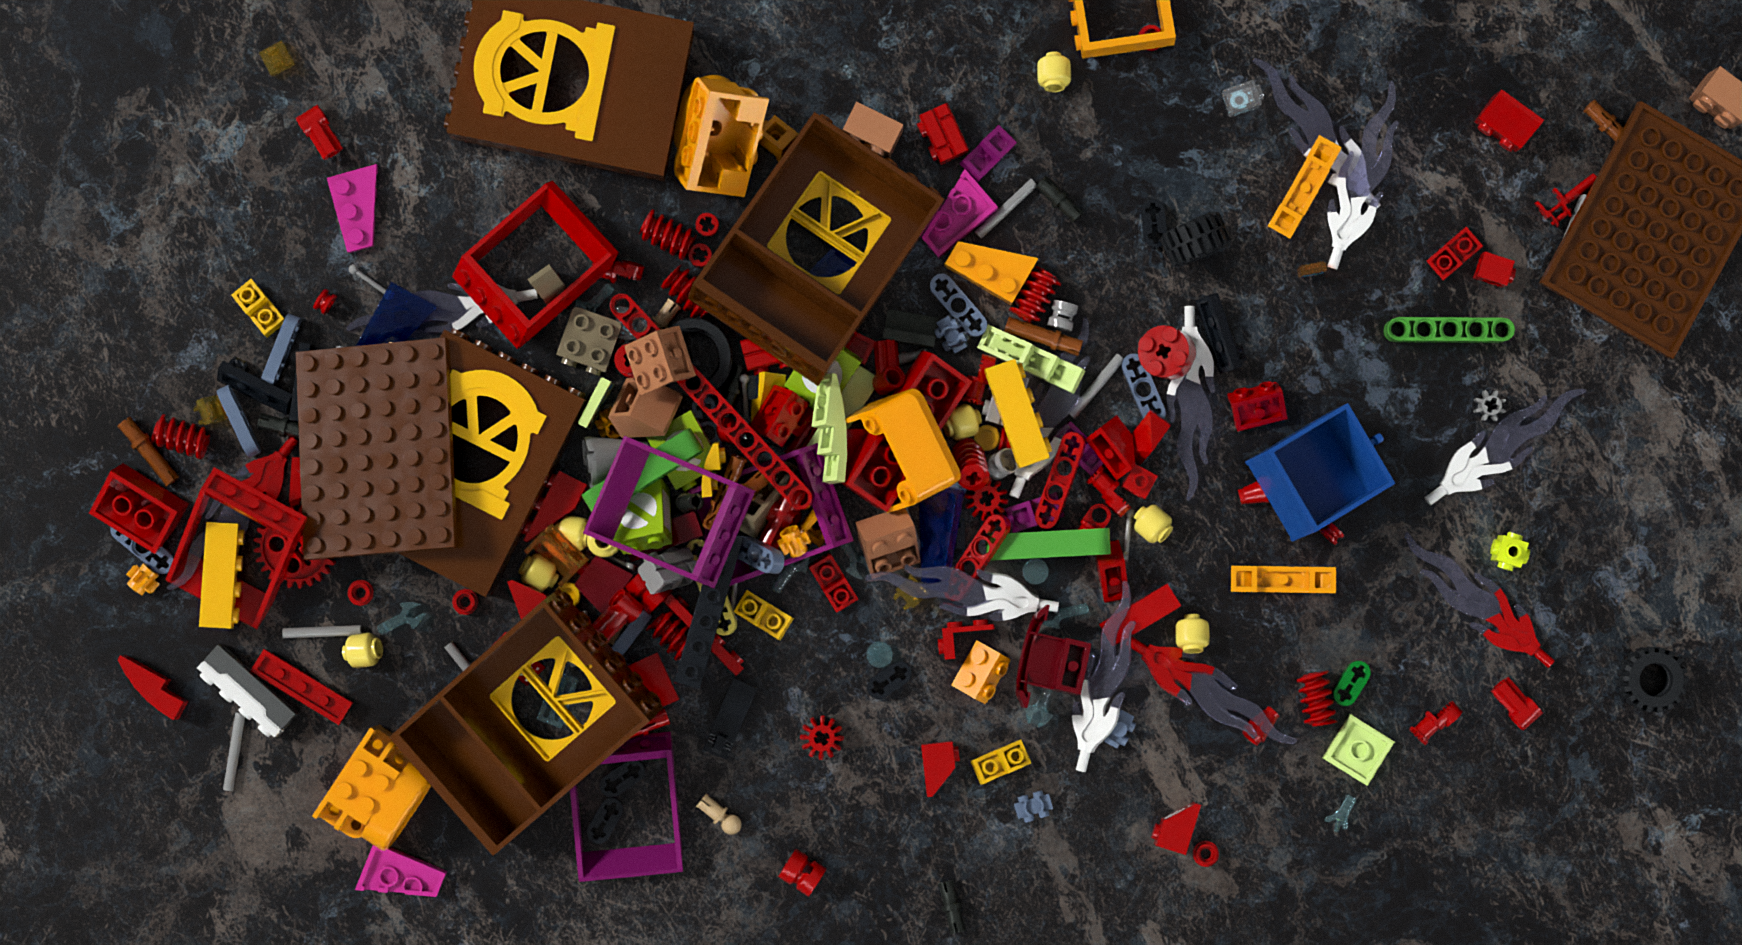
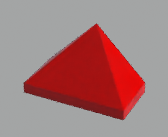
[1132,409,1171,465]

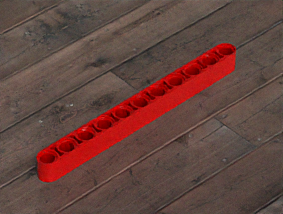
[610,294,813,510]

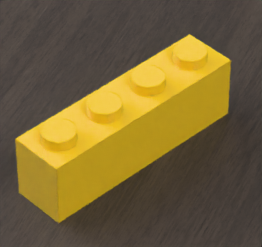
[984,359,1052,469]
[199,522,245,629]

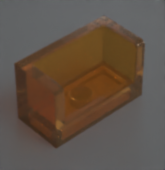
[524,523,589,587]

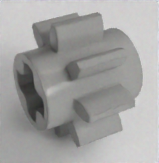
[1473,390,1506,422]

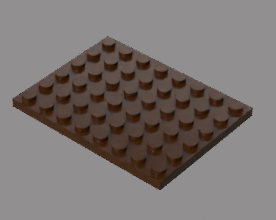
[1539,101,1742,359]
[296,337,458,560]

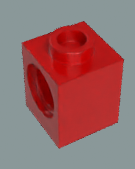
[1473,252,1516,288]
[1121,464,1158,500]

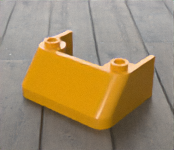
[845,388,961,513]

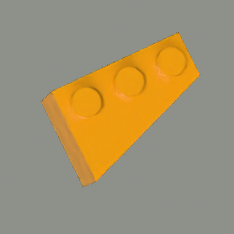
[944,241,1038,305]

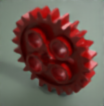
[253,505,336,589]

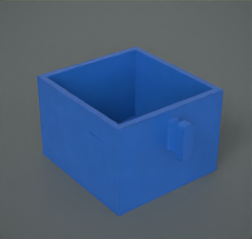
[1245,403,1396,541]

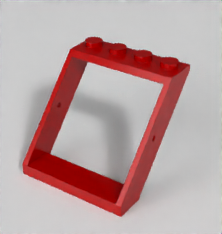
[452,181,619,349]
[166,467,307,630]

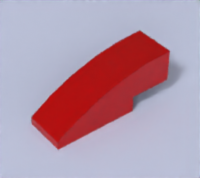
[1099,584,1181,646]
[118,655,189,720]

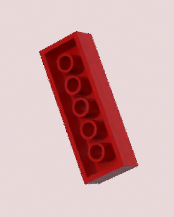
[841,350,972,512]

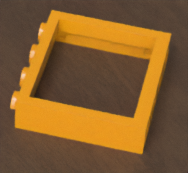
[1068,0,1176,59]

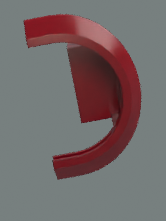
[1016,605,1092,708]

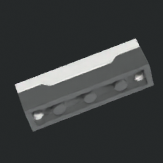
[197,644,299,737]

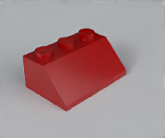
[89,463,189,554]

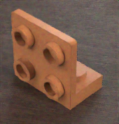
[625,326,696,395]

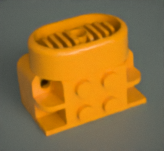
[673,75,769,197]
[312,725,431,851]

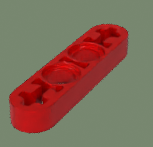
[1035,432,1086,529]
[943,514,1011,601]

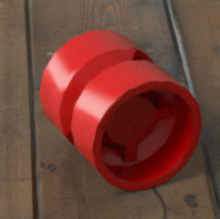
[624,573,673,614]
[778,848,827,897]

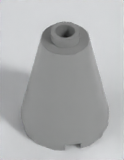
[582,436,651,488]

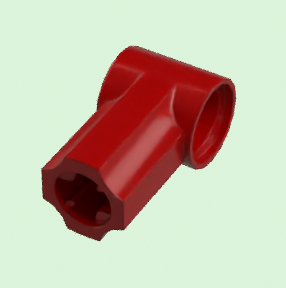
[295,104,343,160]
[872,340,905,395]
[591,589,643,641]
[1491,677,1543,731]

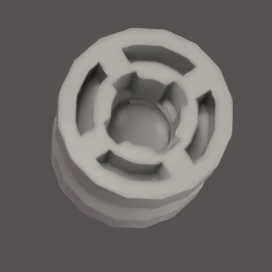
[1047,300,1078,332]
[986,448,1018,480]

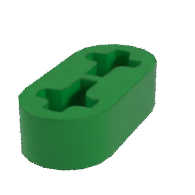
[1332,661,1371,706]

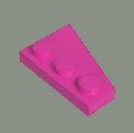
[327,164,378,253]
[922,169,998,258]
[355,845,447,897]

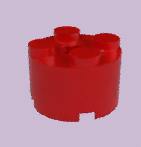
[1138,325,1196,380]

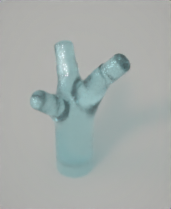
[1325,795,1356,832]

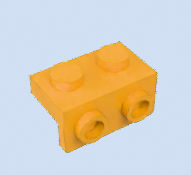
[951,640,1011,704]

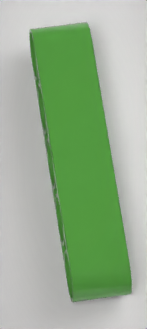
[1383,317,1515,343]
[582,428,704,512]
[985,528,1111,561]

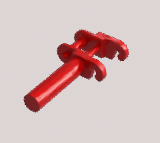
[1534,173,1597,227]

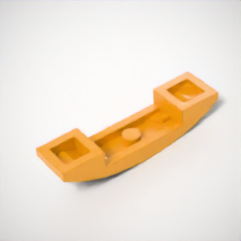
[1268,135,1342,239]
[1231,566,1336,593]

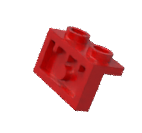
[1227,381,1288,432]
[750,384,808,447]

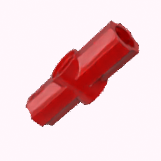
[759,480,808,550]

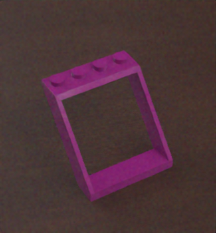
[583,436,755,588]
[687,443,854,586]
[570,732,683,882]

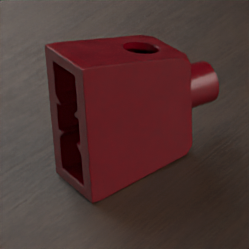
[569,555,635,613]

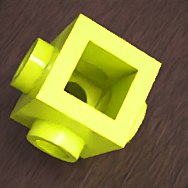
[1490,532,1530,571]

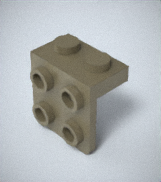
[556,307,622,376]

